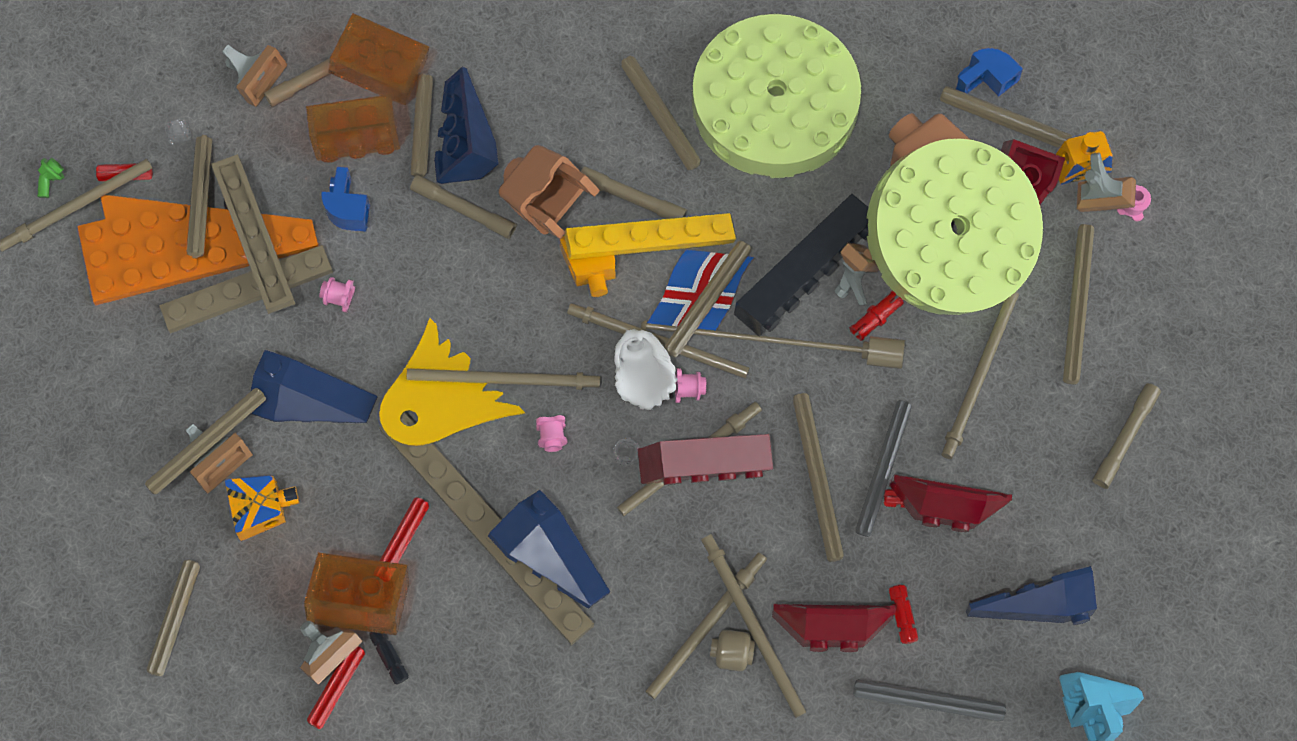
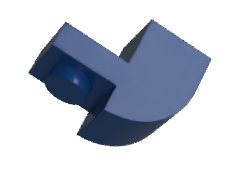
[956,48,1023,97]
[321,167,370,232]

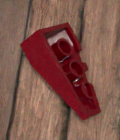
[1001,139,1065,207]

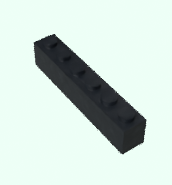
[734,194,869,337]

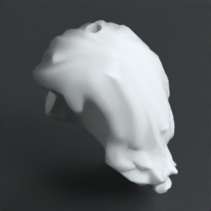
[614,329,678,410]

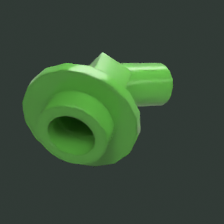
[37,158,64,198]

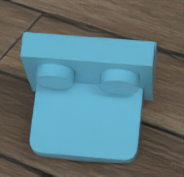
[1059,672,1144,741]

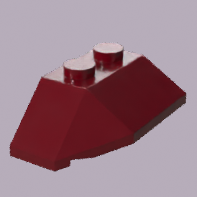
[889,474,1012,532]
[772,604,896,652]

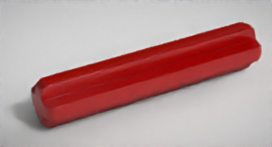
[375,497,429,580]
[307,646,365,729]

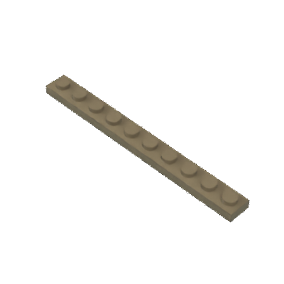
[379,412,594,646]

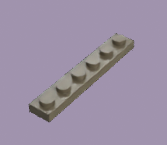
[211,154,295,314]
[159,245,333,334]

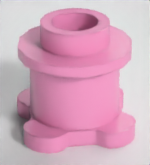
[1117,185,1151,221]
[319,277,355,312]
[675,368,706,403]
[536,415,567,452]

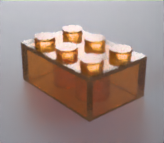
[329,13,429,105]
[306,95,400,162]
[304,552,409,635]

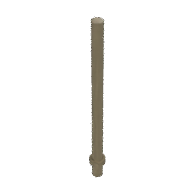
[941,292,1019,459]
[567,303,750,379]
[407,369,600,390]
[701,534,806,718]

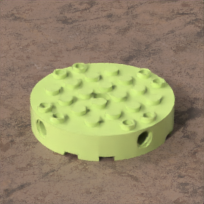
[692,14,861,178]
[867,139,1043,315]

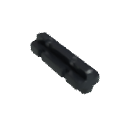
[369,627,409,685]

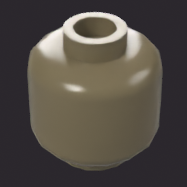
[710,630,755,671]

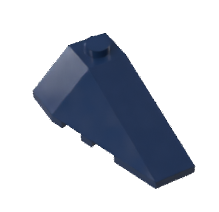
[434,66,499,184]
[250,350,378,423]
[488,490,610,609]
[966,566,1097,625]

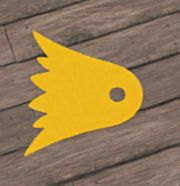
[379,318,525,446]

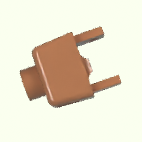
[889,113,971,167]
[498,145,600,239]

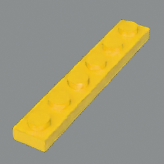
[564,213,736,259]

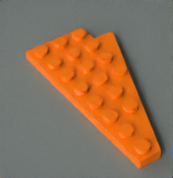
[77,195,319,305]

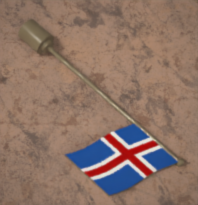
[641,250,905,369]

